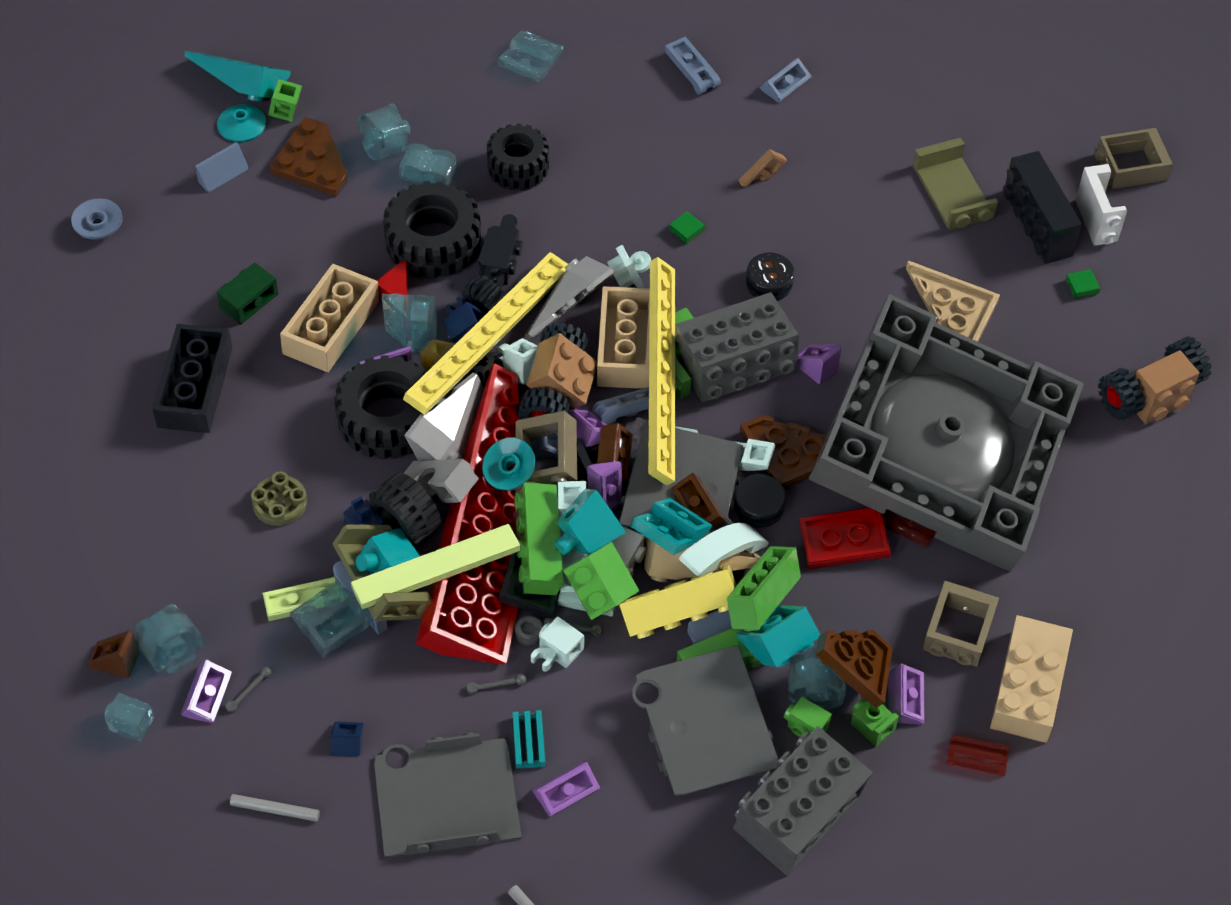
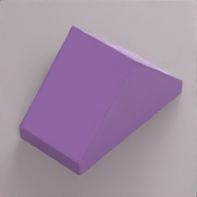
[797,344,841,385]

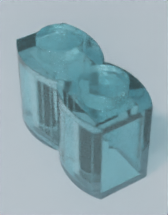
[399,143,457,185]

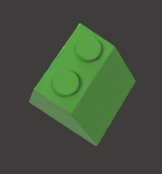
[563,542,639,620]

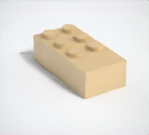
[280,264,379,373]
[597,286,650,389]
[990,615,1073,743]

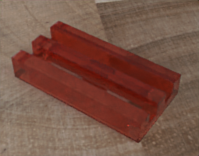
[882,509,936,548]
[946,734,1010,776]

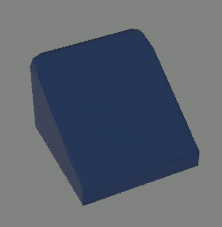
[330,722,364,757]

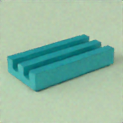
[512,710,545,769]

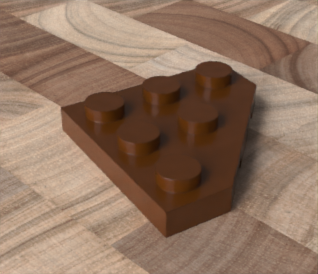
[270,116,348,197]
[740,415,827,488]
[815,630,893,708]

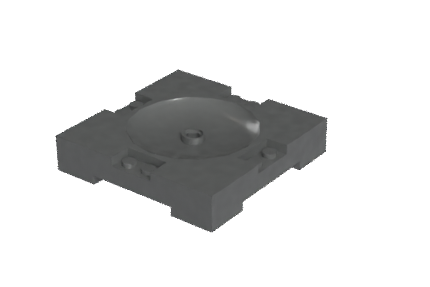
[809,294,1084,572]

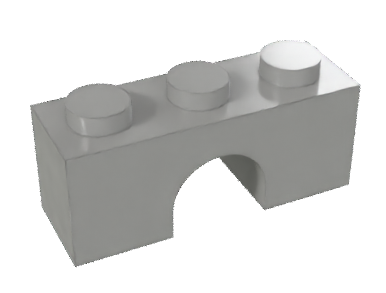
[404,459,479,503]

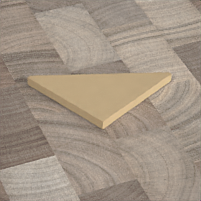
[906,260,1000,342]

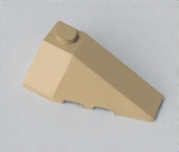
[644,537,761,582]

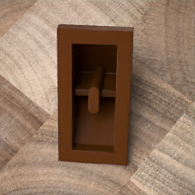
[87,631,140,678]

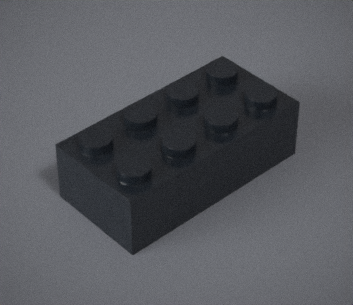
[1003,151,1082,264]
[153,324,233,433]

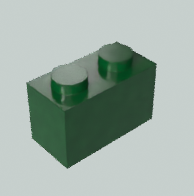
[217,262,279,324]

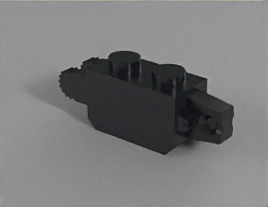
[478,214,523,289]

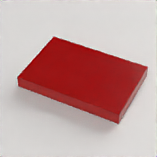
[799,508,891,570]

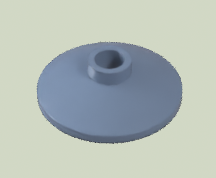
[71,198,123,239]

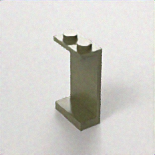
[913,137,998,230]
[332,524,433,621]

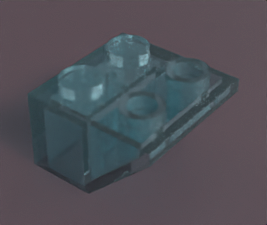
[382,294,437,353]
[290,581,371,658]

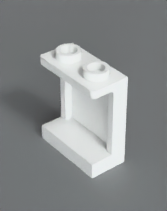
[1075,164,1127,246]

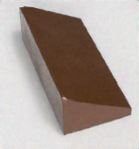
[597,423,633,484]
[671,472,725,526]

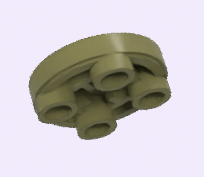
[251,471,307,526]

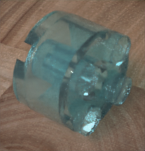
[357,103,411,160]
[136,604,204,674]
[788,648,847,710]

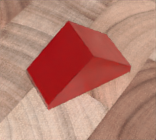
[377,261,408,318]

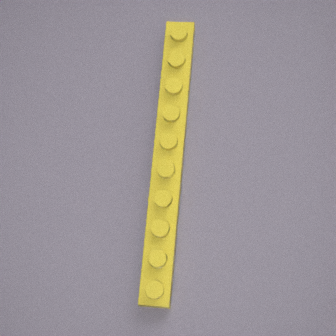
[403,252,568,415]
[648,257,675,486]

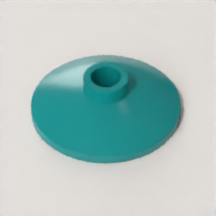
[217,104,266,143]
[482,437,535,491]

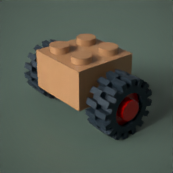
[518,322,598,420]
[1098,336,1212,424]

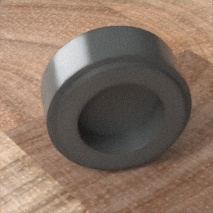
[515,616,543,646]

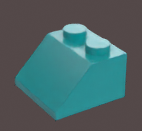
[736,605,820,668]

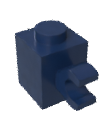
[444,297,485,343]
[343,496,384,525]

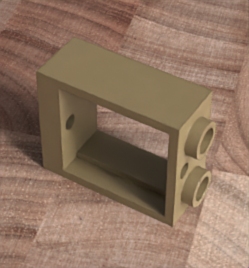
[1094,128,1173,189]
[516,411,577,487]
[923,581,999,667]

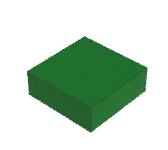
[669,211,705,244]
[1066,269,1100,299]

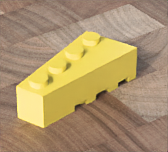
[619,564,737,639]

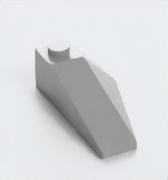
[523,256,614,341]
[404,373,484,461]

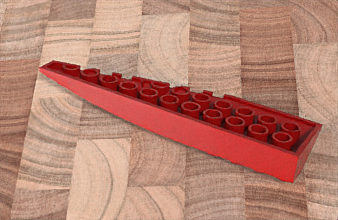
[416,363,522,665]

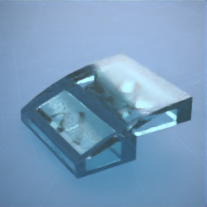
[498,30,564,82]

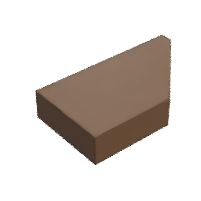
[738,149,787,187]

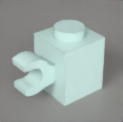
[496,338,538,385]
[531,616,584,672]

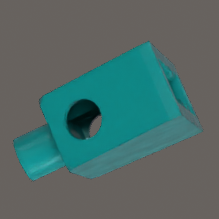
[555,489,626,555]
[356,528,420,575]

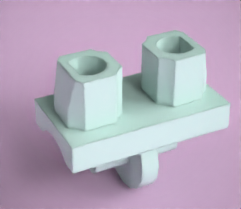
[607,245,651,288]

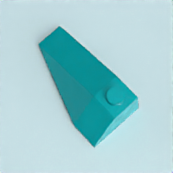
[184,51,291,102]

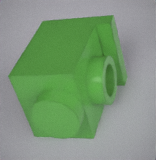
[268,79,302,122]
[784,697,832,737]
[851,699,899,747]

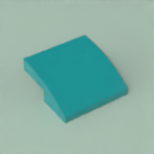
[631,498,712,555]

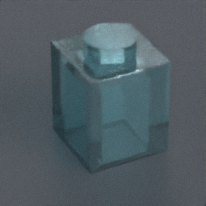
[104,693,154,742]

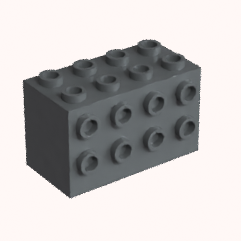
[675,292,799,403]
[733,726,873,876]

